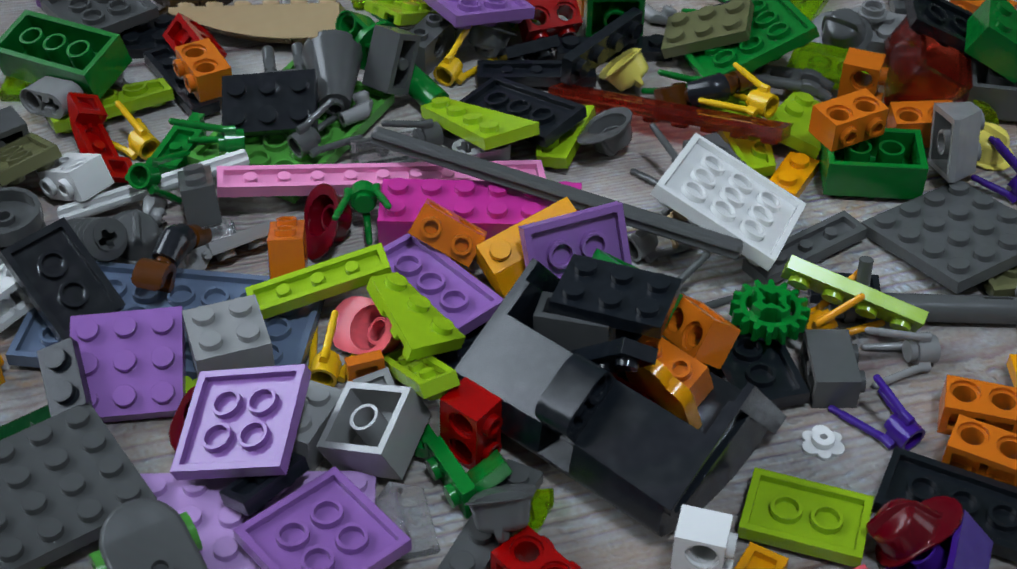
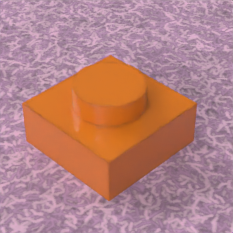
[344,349,385,381]

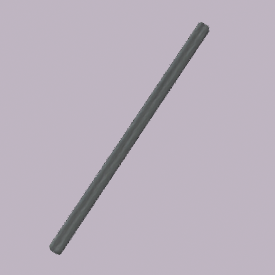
[371,127,743,260]

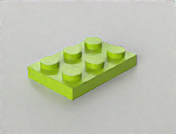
[737,467,874,568]

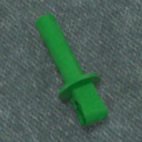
[335,10,449,105]

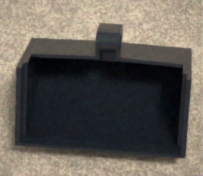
[455,258,787,537]

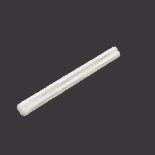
[57,149,250,221]

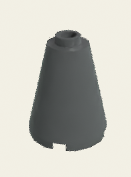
[302,29,363,116]

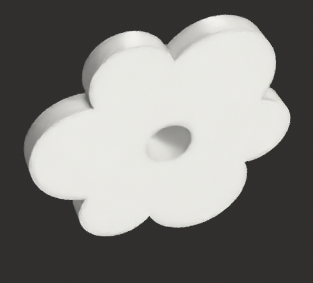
[802,425,845,461]

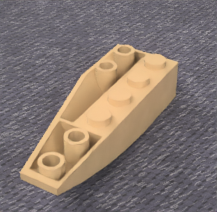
[168,0,345,44]

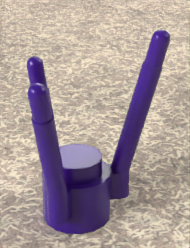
[971,136,1017,204]
[828,374,925,451]

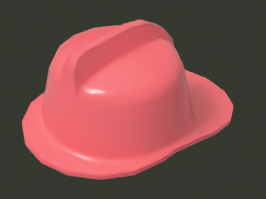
[332,296,401,355]

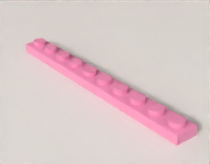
[217,160,546,198]

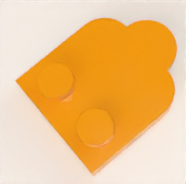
[625,359,702,429]

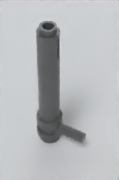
[831,256,1017,325]

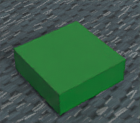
[467,449,513,492]

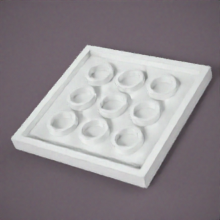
[650,132,806,271]

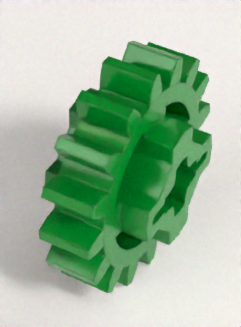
[729,279,811,345]

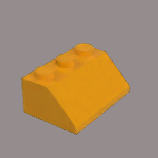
[476,197,577,298]

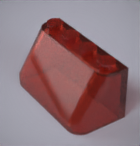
[884,15,973,107]

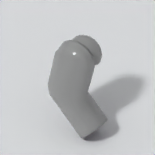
[644,2,677,25]
[338,90,373,127]
[143,194,167,226]

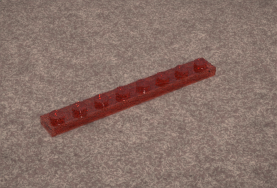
[548,83,792,145]

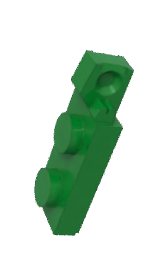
[151,112,207,174]
[414,424,477,519]

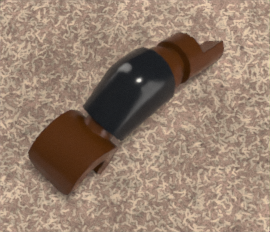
[654,70,758,116]
[131,223,212,293]

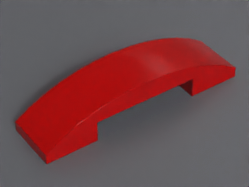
[67,92,133,183]

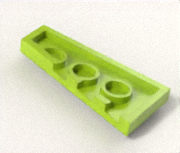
[45,78,175,134]
[700,89,776,177]
[420,97,540,151]

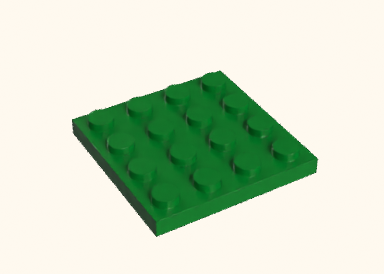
[681,0,820,78]

